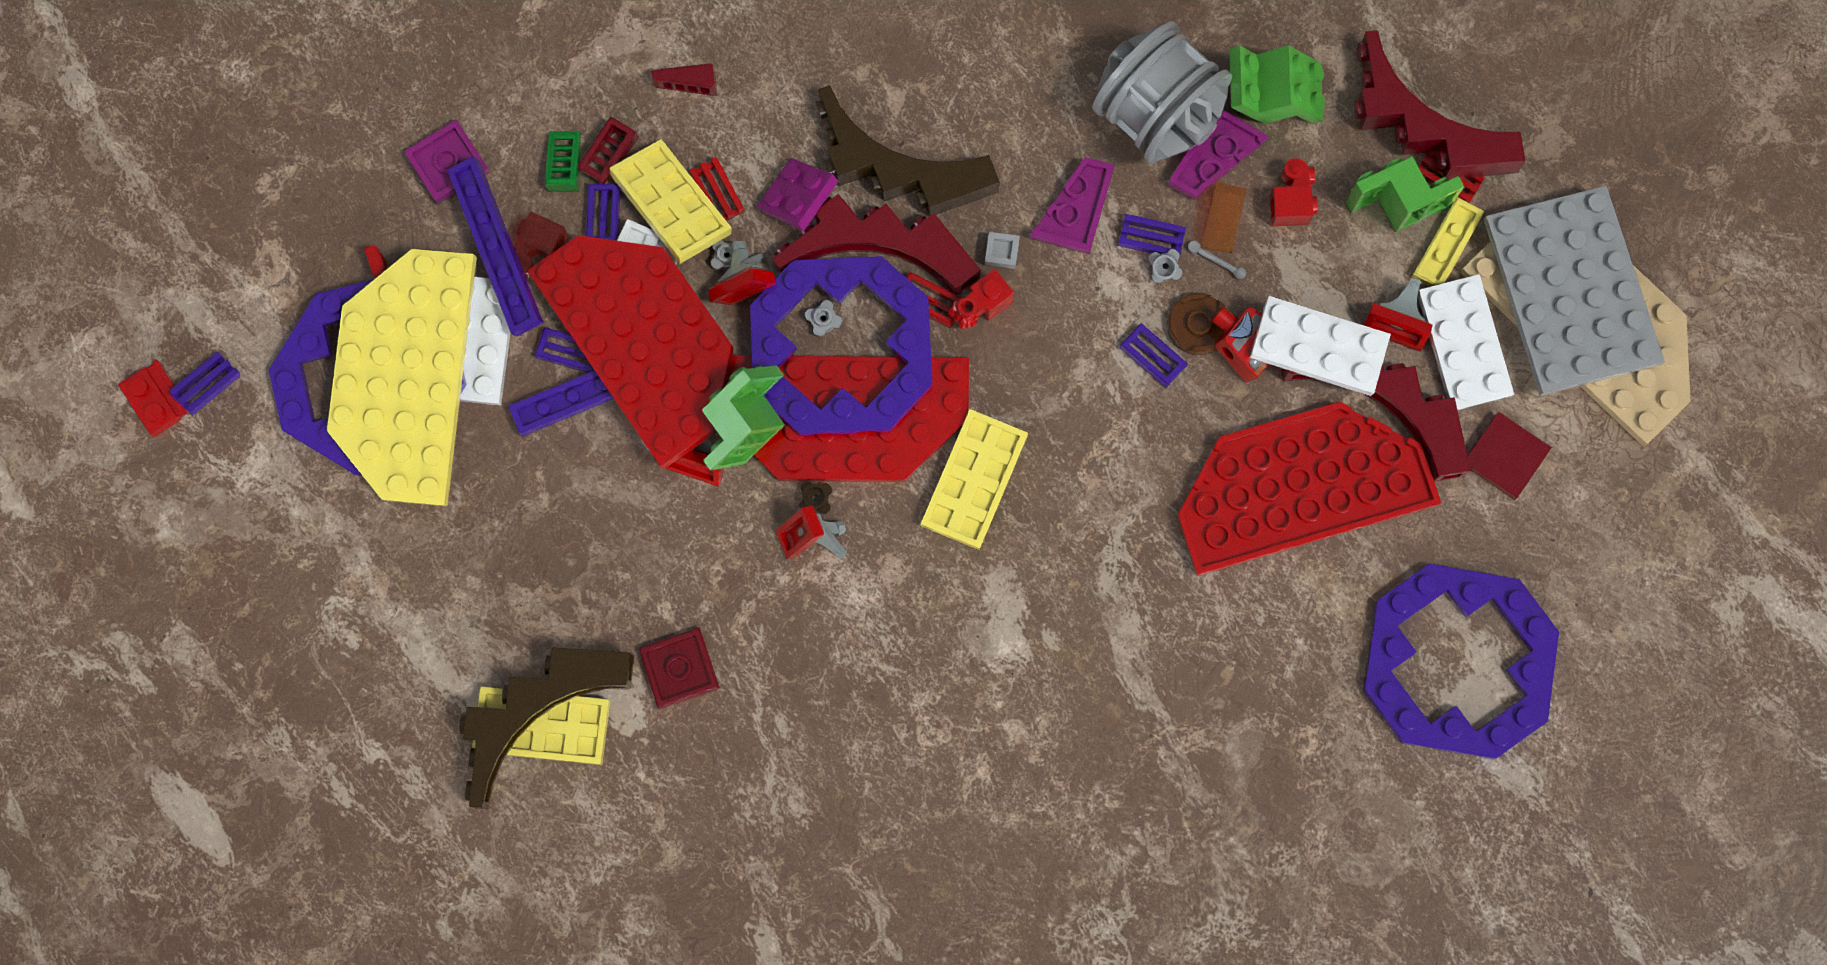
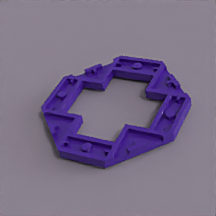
[750,256,932,436]
[269,278,467,476]
[1363,564,1559,760]

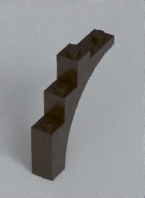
[815,85,1000,216]
[459,647,634,809]

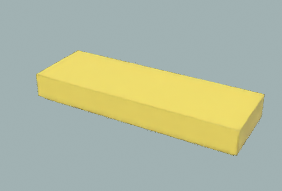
[1412,197,1485,287]

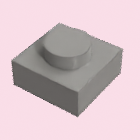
[985,232,1020,269]

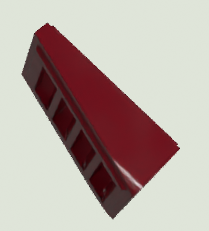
[651,63,718,96]
[577,116,639,184]

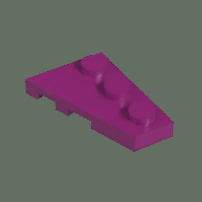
[1168,110,1269,200]
[1030,157,1115,254]

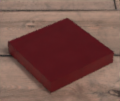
[1467,411,1552,500]
[638,627,720,710]

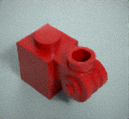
[1269,158,1318,227]
[948,269,1014,330]

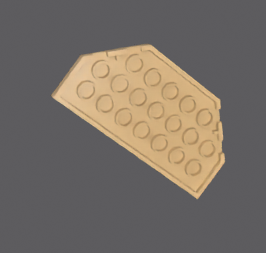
[1460,242,1691,447]

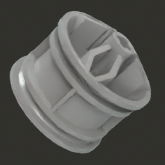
[1092,21,1232,164]

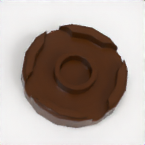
[1167,293,1226,355]

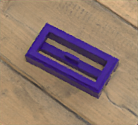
[586,184,621,241]
[1118,214,1186,259]
[1119,323,1188,388]
[535,327,595,373]
[169,351,240,416]

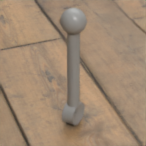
[1188,241,1246,279]

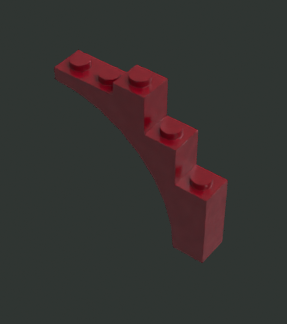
[1354,30,1526,180]
[772,194,981,295]
[1281,363,1471,482]

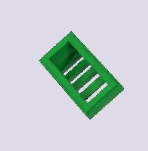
[545,131,581,192]

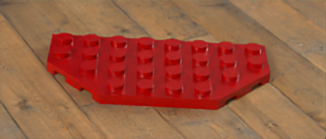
[527,235,734,469]
[726,355,969,483]
[1177,402,1442,577]

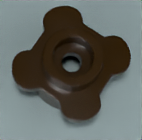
[799,482,832,514]

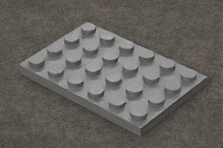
[1484,186,1665,396]

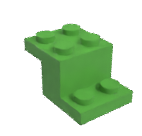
[1229,45,1325,124]
[1345,156,1464,232]
[702,365,785,471]

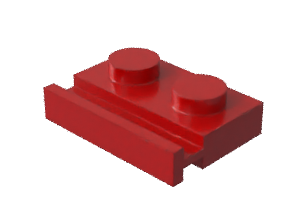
[118,359,189,437]

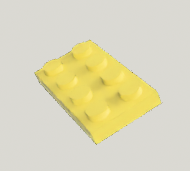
[609,139,732,264]
[921,409,1028,550]
[472,686,611,765]

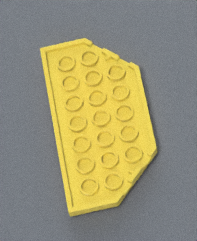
[327,249,477,506]

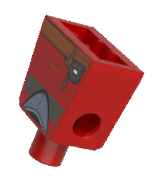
[1211,306,1268,383]

